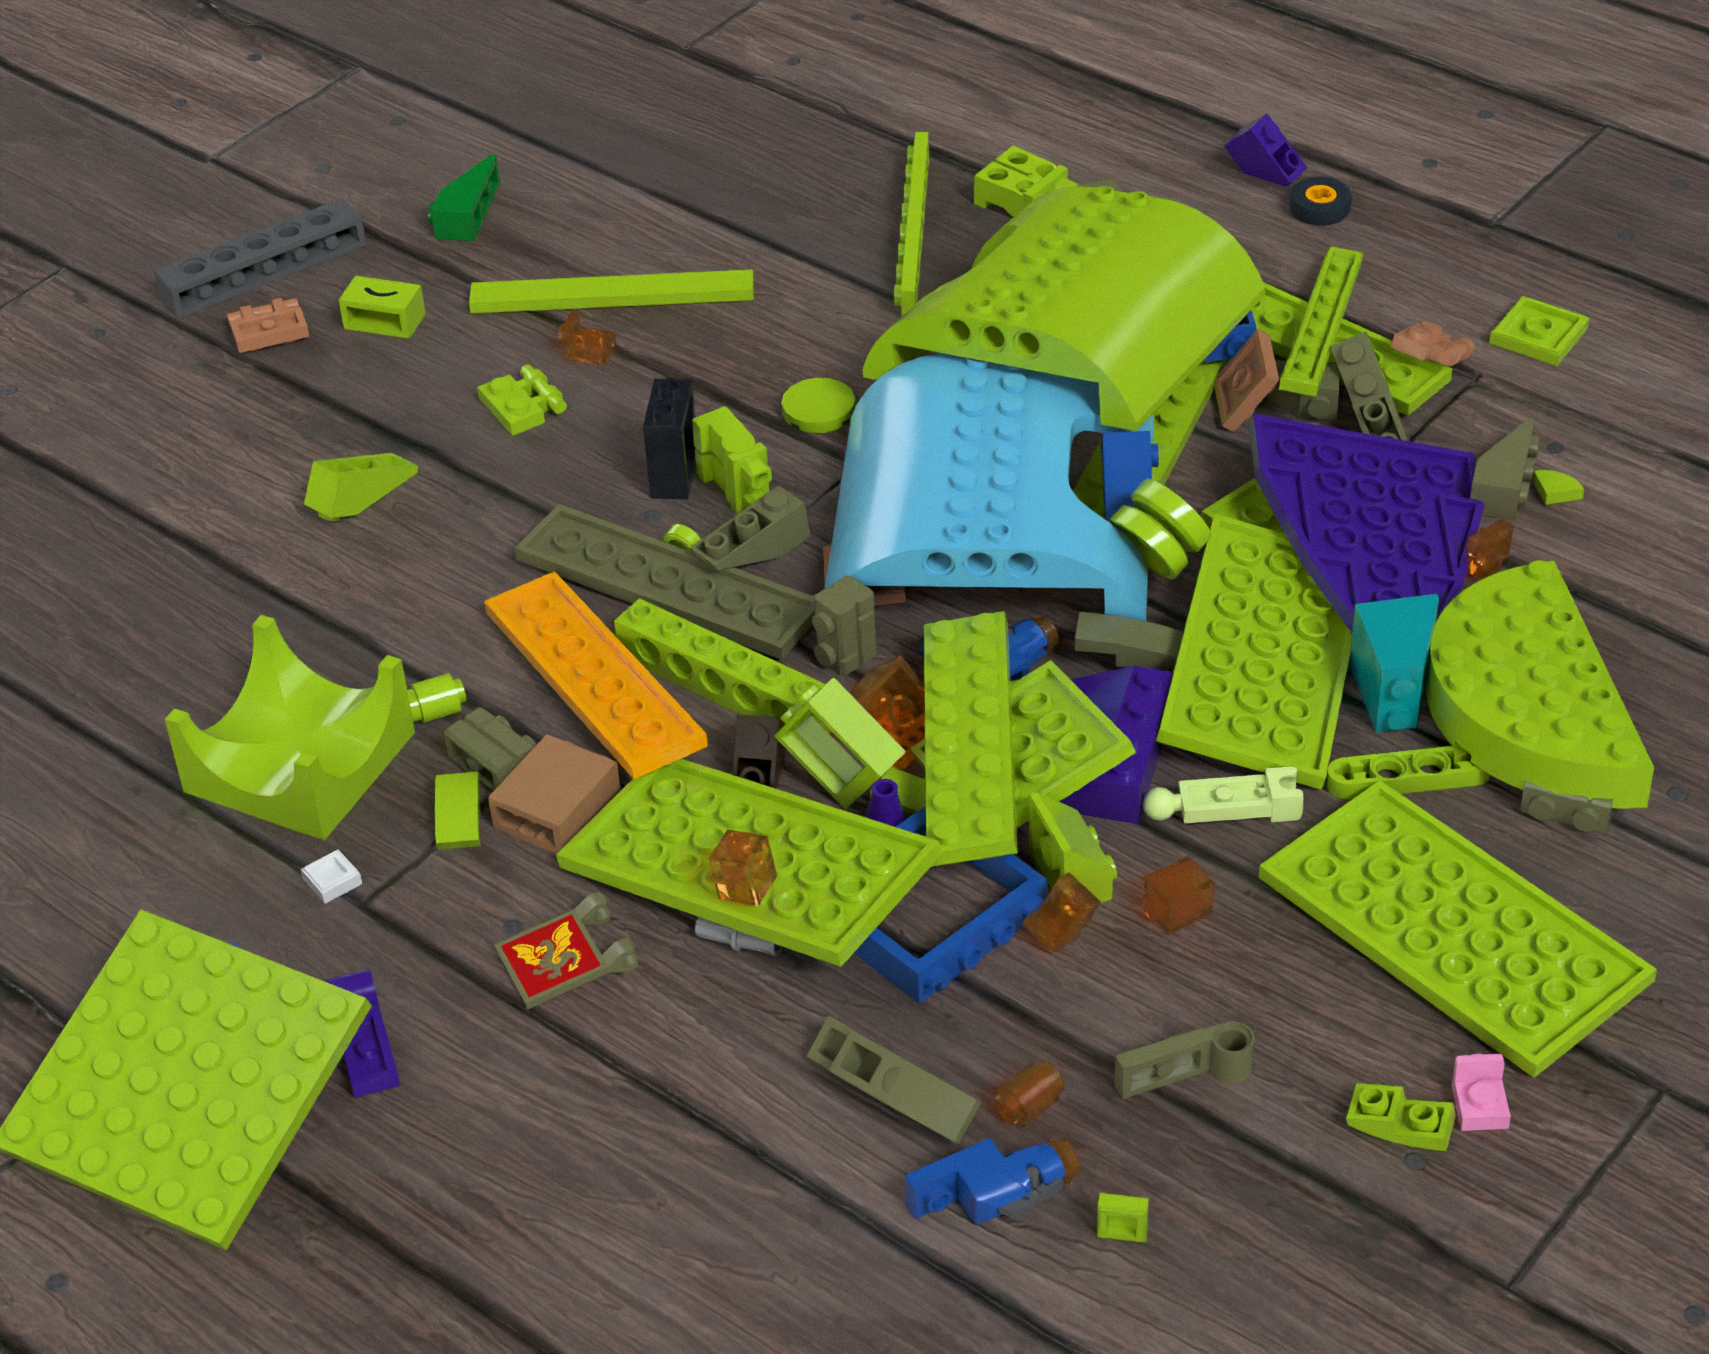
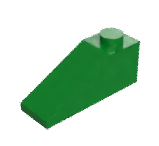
[428,155,501,241]

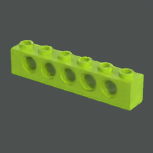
[614,598,832,734]

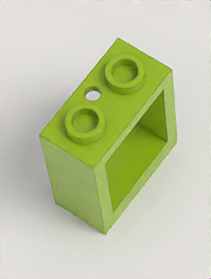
[774,677,906,809]

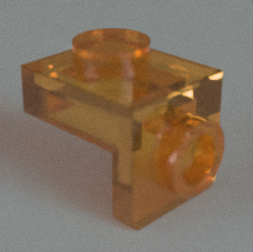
[1466,518,1514,580]
[1023,872,1101,952]

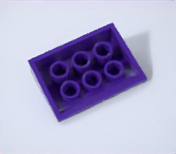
[1059,666,1174,824]

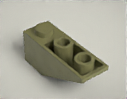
[1470,418,1540,520]
[690,485,811,570]

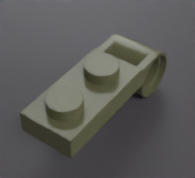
[1115,1021,1254,1099]

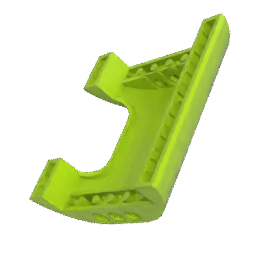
[862,186,1265,431]

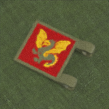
[493,892,638,1010]

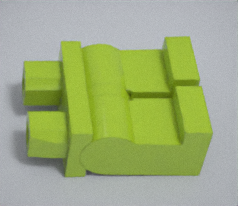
[974,145,1079,216]
[692,406,772,515]

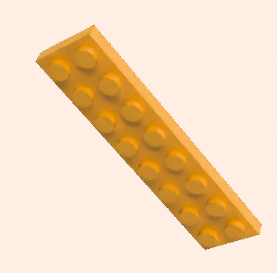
[484,571,708,780]

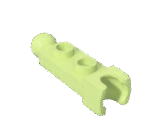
[1142,767,1303,824]

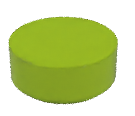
[663,524,701,552]

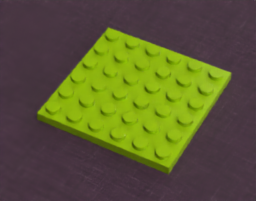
[0,909,372,1251]

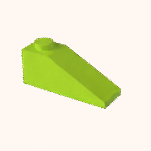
[304,453,419,521]

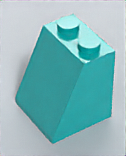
[1349,594,1439,733]

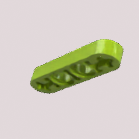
[1326,745,1491,800]

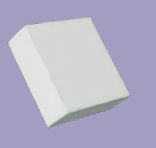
[301,849,362,904]

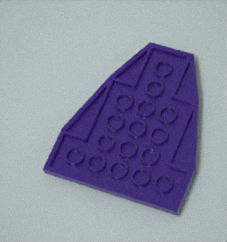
[1248,414,1484,633]

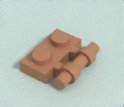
[226,298,310,353]
[1390,321,1475,366]

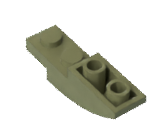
[1330,331,1409,441]
[807,1015,981,1144]

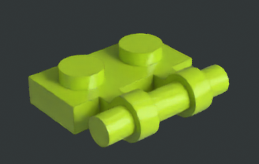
[477,364,567,436]

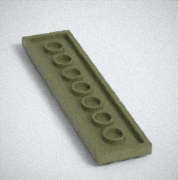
[515,504,815,660]

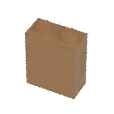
[488,734,621,854]

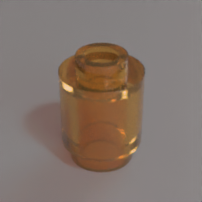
[994,1060,1065,1127]

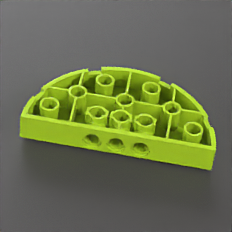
[1426,560,1654,809]

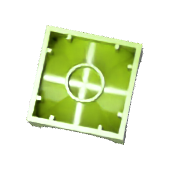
[165,615,415,841]

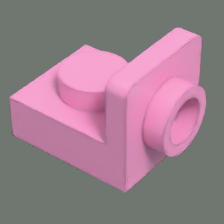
[1451,1054,1511,1131]

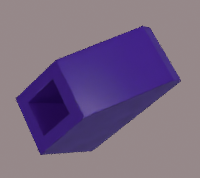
[1224,113,1307,187]

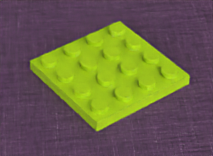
[910,660,1136,828]

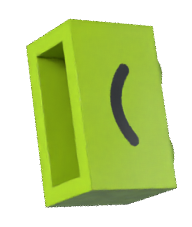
[339,275,426,339]

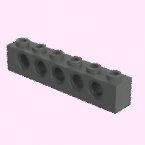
[154,198,366,318]

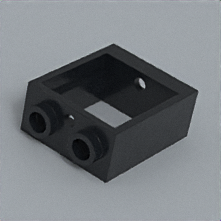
[643,378,697,500]

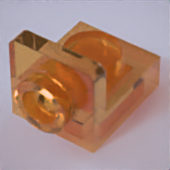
[558,311,616,365]

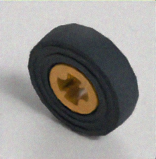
[1289,177,1352,225]

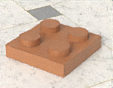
[1214,328,1279,432]

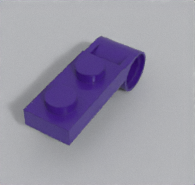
[325,968,400,1098]

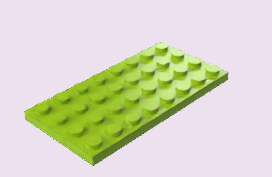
[1156,513,1352,790]
[556,759,941,967]
[1259,780,1657,1078]

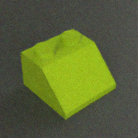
[1029,791,1117,914]

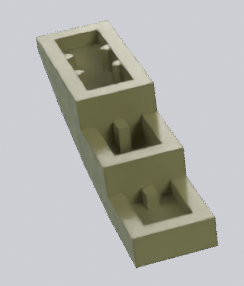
[1075,611,1183,672]

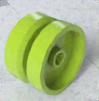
[1108,478,1212,580]

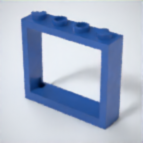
[854,806,1048,1004]

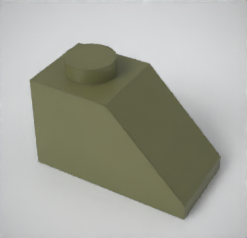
[1265,360,1339,420]

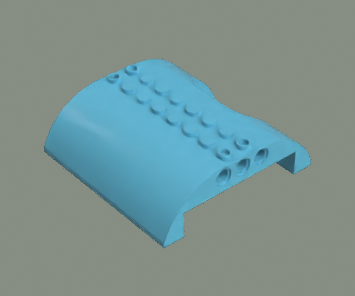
[825,353,1154,622]

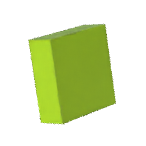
[1097,1193,1149,1242]

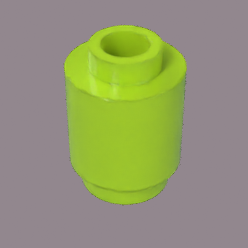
[407,673,467,724]

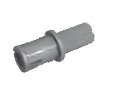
[695,917,783,957]

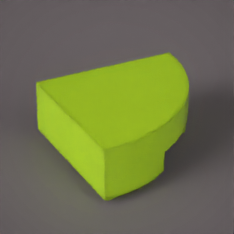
[1532,470,1584,505]

